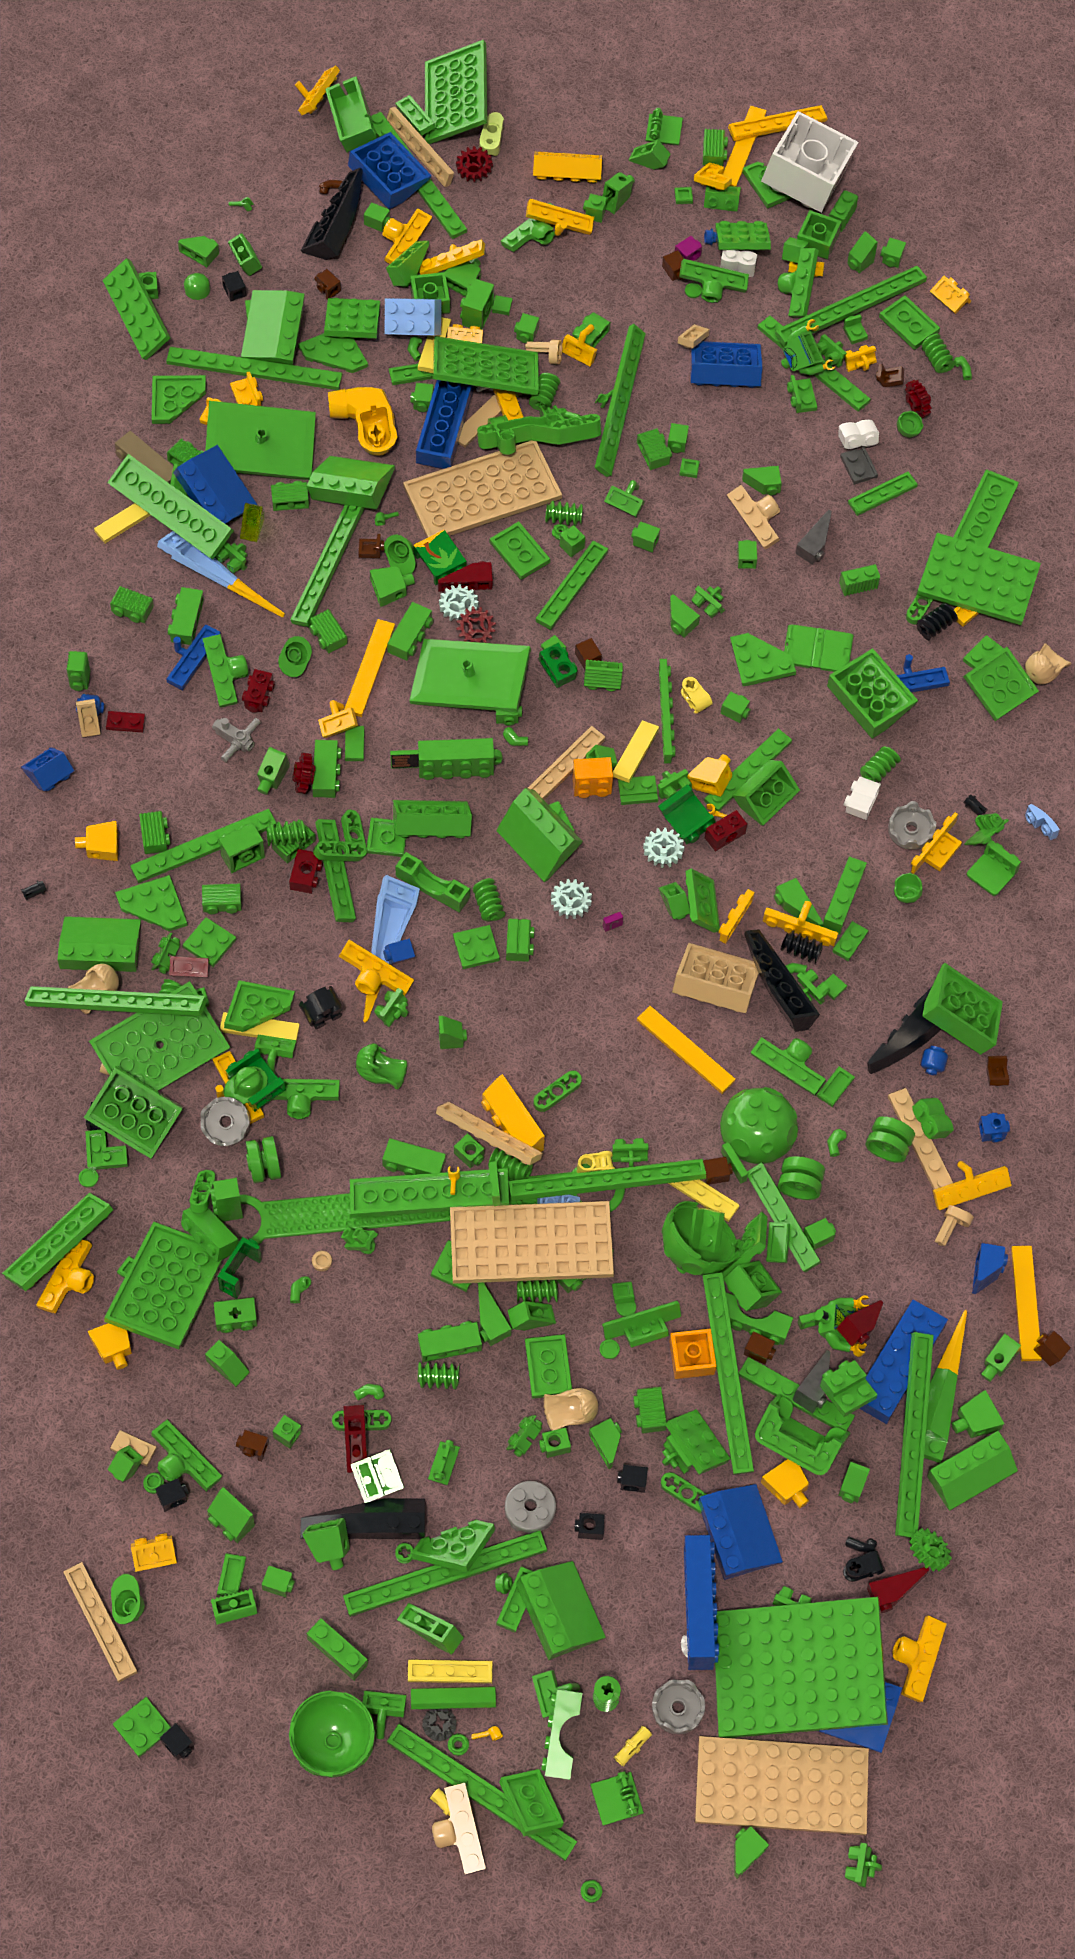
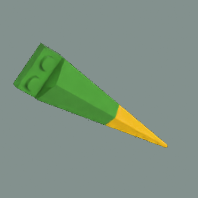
[924,1310,967,1463]

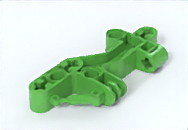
[477,405,601,455]

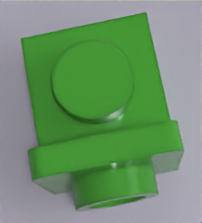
[843,314,868,344]

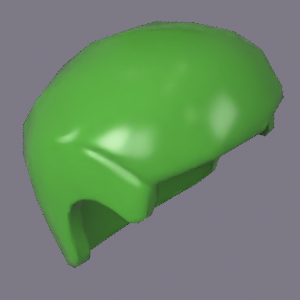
[184,273,210,300]
[896,411,924,438]
[894,873,923,903]

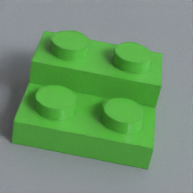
[820,1360,877,1417]

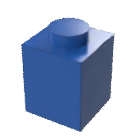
[383,938,415,965]

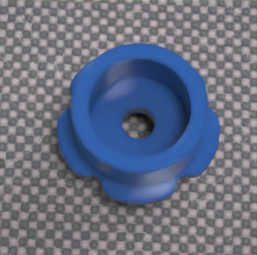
[704,228,716,245]

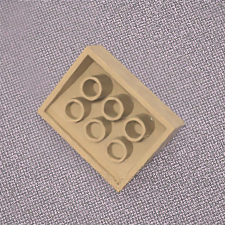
[672,943,759,1013]

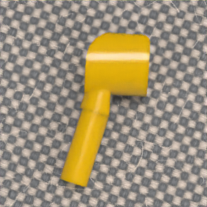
[706,804,727,818]
[448,1166,460,1195]
[471,1726,503,1741]

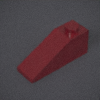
[438,561,493,592]
[836,1300,883,1347]
[343,1405,367,1473]
[867,1567,929,1613]

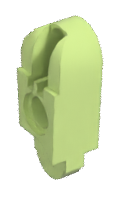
[479,112,504,156]

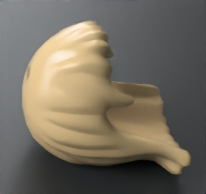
[1025,643,1072,685]
[68,964,119,1015]
[543,1388,598,1431]

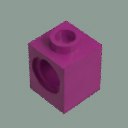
[675,236,702,261]

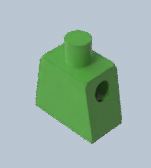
[603,172,635,214]
[445,258,481,297]
[370,566,415,607]
[257,747,290,795]
[981,1333,1021,1382]
[951,1390,1004,1438]
[302,1518,350,1570]

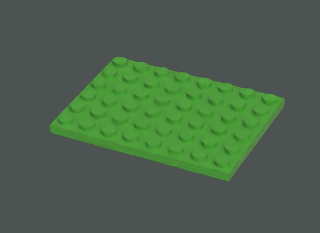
[714,1597,888,1738]

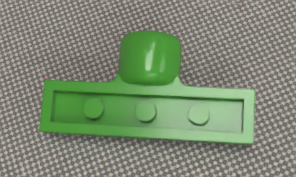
[501,203,555,252]
[778,248,819,318]
[679,259,749,303]
[202,634,248,708]
[751,1037,826,1096]
[273,1079,340,1119]
[151,1420,222,1492]

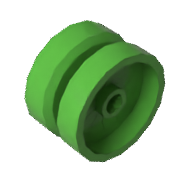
[865,1117,915,1163]
[246,1136,281,1183]
[778,1156,826,1200]

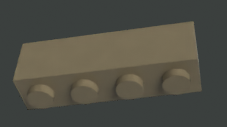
[115,431,173,484]

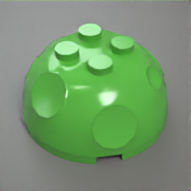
[720,1087,798,1164]
[662,1201,738,1276]
[289,1690,375,1778]

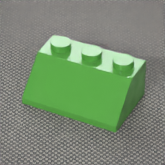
[732,760,800,826]

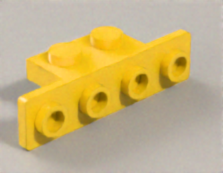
[911,812,962,874]

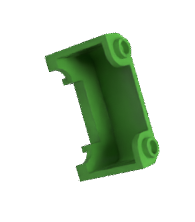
[755,1394,851,1475]

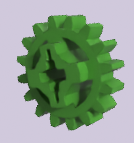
[909,1528,952,1571]

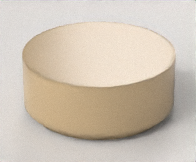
[312,1251,332,1271]

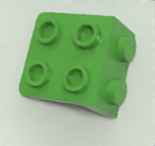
[967,840,1021,896]

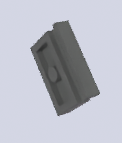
[840,447,878,485]

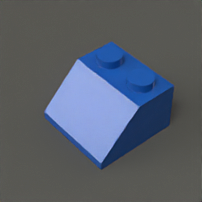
[21,747,74,791]
[972,1243,1008,1294]

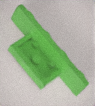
[602,1301,681,1348]

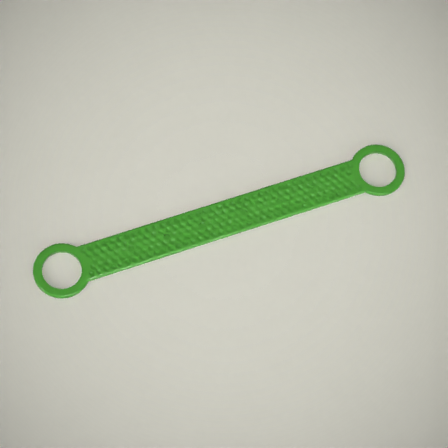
[213,1164,625,1245]

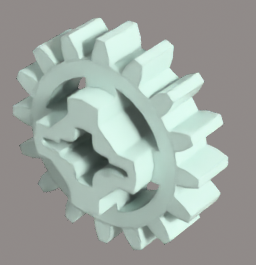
[439,584,478,621]
[643,828,684,868]
[551,879,592,919]

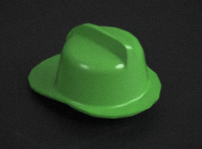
[384,534,416,576]
[278,636,312,677]
[224,1066,267,1105]
[111,1574,145,1624]

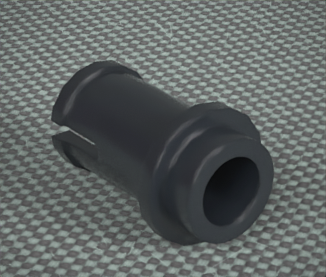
[963,795,988,815]
[21,880,47,901]

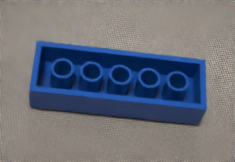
[416,380,475,469]
[859,1300,948,1424]
[684,1535,719,1670]

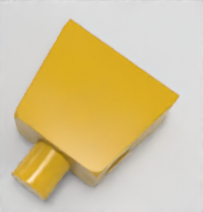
[687,754,732,797]
[75,821,118,861]
[88,1323,132,1370]
[761,1459,809,1509]

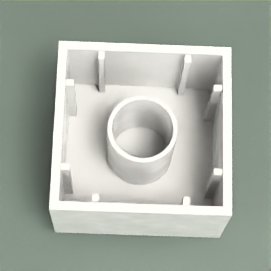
[761,111,858,213]

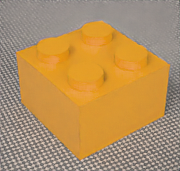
[572,757,613,798]
[669,1329,716,1379]

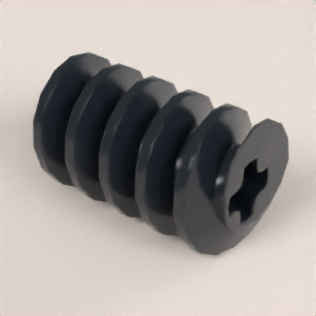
[917,603,958,640]
[780,930,823,965]

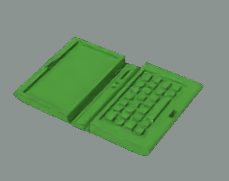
[784,625,853,672]

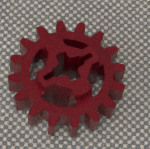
[456,146,493,183]
[905,379,932,418]
[456,606,496,643]
[292,753,315,794]

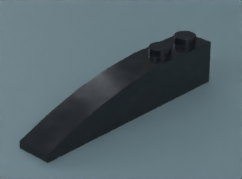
[301,168,362,260]
[744,929,820,1032]
[867,987,941,1074]
[300,1498,425,1539]

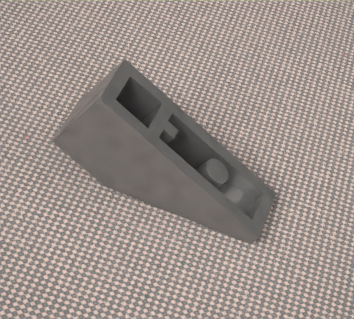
[795,510,832,565]
[792,1350,830,1414]

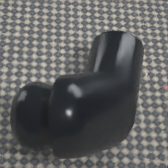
[845,1537,877,1553]

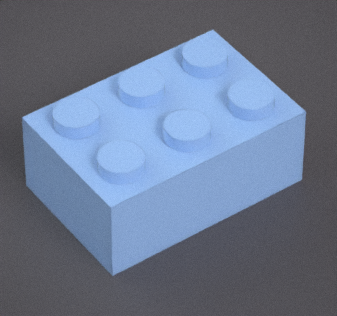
[385,298,441,335]

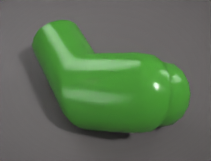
[954,356,972,380]
[785,963,807,974]
[290,1276,312,1304]

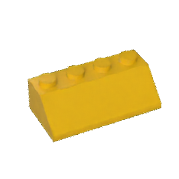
[533,151,602,182]
[481,1074,545,1152]

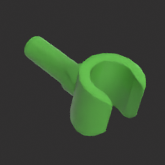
[229,197,254,211]
[595,389,614,408]
[375,512,399,526]

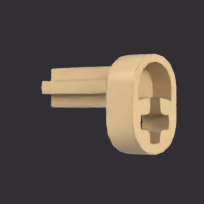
[525,340,562,364]
[935,1205,974,1246]

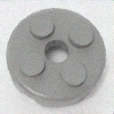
[888,801,937,850]
[200,1097,250,1146]
[504,1481,556,1534]
[652,1679,705,1735]

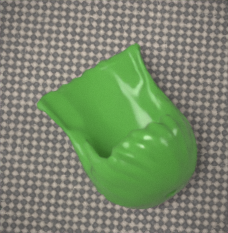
[356,1043,407,1089]

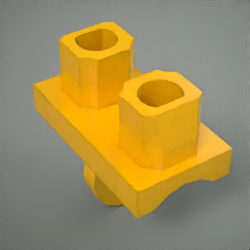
[844,345,877,372]

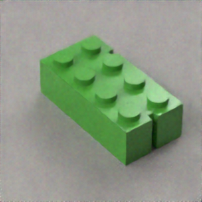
[325,76,377,152]

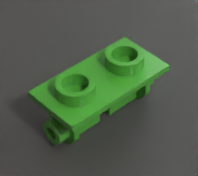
[151,933,180,974]
[506,1415,542,1457]
[428,1440,460,1485]

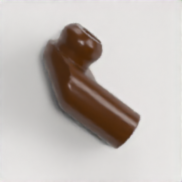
[319,180,343,194]

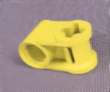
[681,677,713,714]
[577,1151,615,1173]

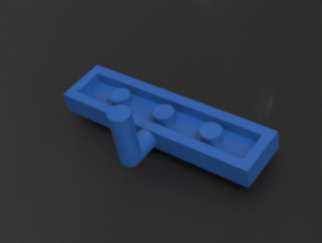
[166,624,221,690]
[897,654,950,692]

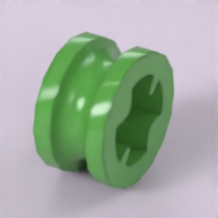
[395,1543,413,1564]

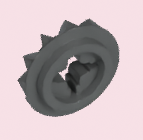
[423,1709,456,1741]

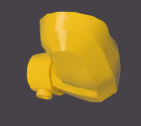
[328,387,397,456]

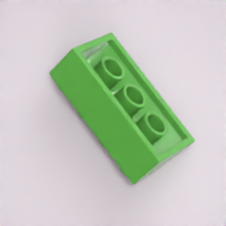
[393,800,472,838]
[927,1431,1018,1511]

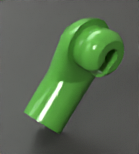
[407,336,422,361]
[503,727,528,746]
[827,1129,847,1157]
[353,1384,385,1400]

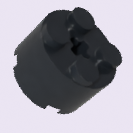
[299,986,344,1030]

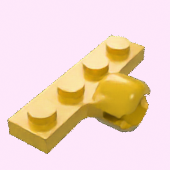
[382,208,432,264]
[338,940,414,996]
[36,1240,94,1314]
[892,1615,946,1703]

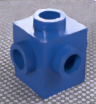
[978,1113,1010,1142]

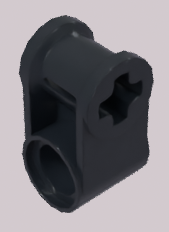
[843,1551,885,1582]

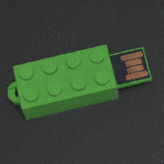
[390,738,503,780]

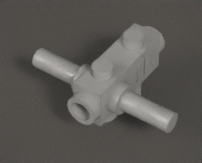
[212,718,261,762]

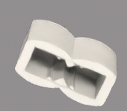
[720,250,757,277]
[838,420,879,449]
[844,776,881,820]

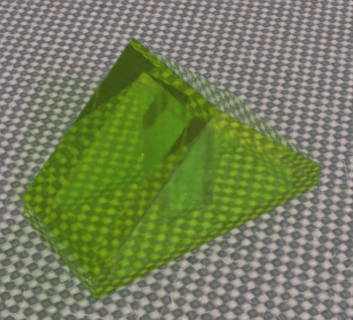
[240,503,264,542]

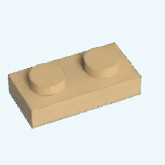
[678,324,710,348]
[76,699,100,737]
[110,1430,157,1466]

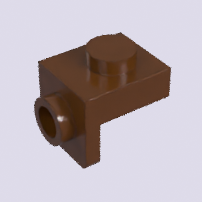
[876,364,904,387]
[358,534,384,558]
[986,1056,1010,1086]

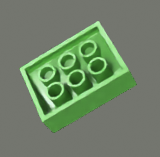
[241,290,305,365]
[307,456,395,509]
[827,648,918,739]
[496,788,583,882]
[57,917,141,972]
[923,963,1003,1055]
[84,1066,183,1159]
[516,1561,606,1661]

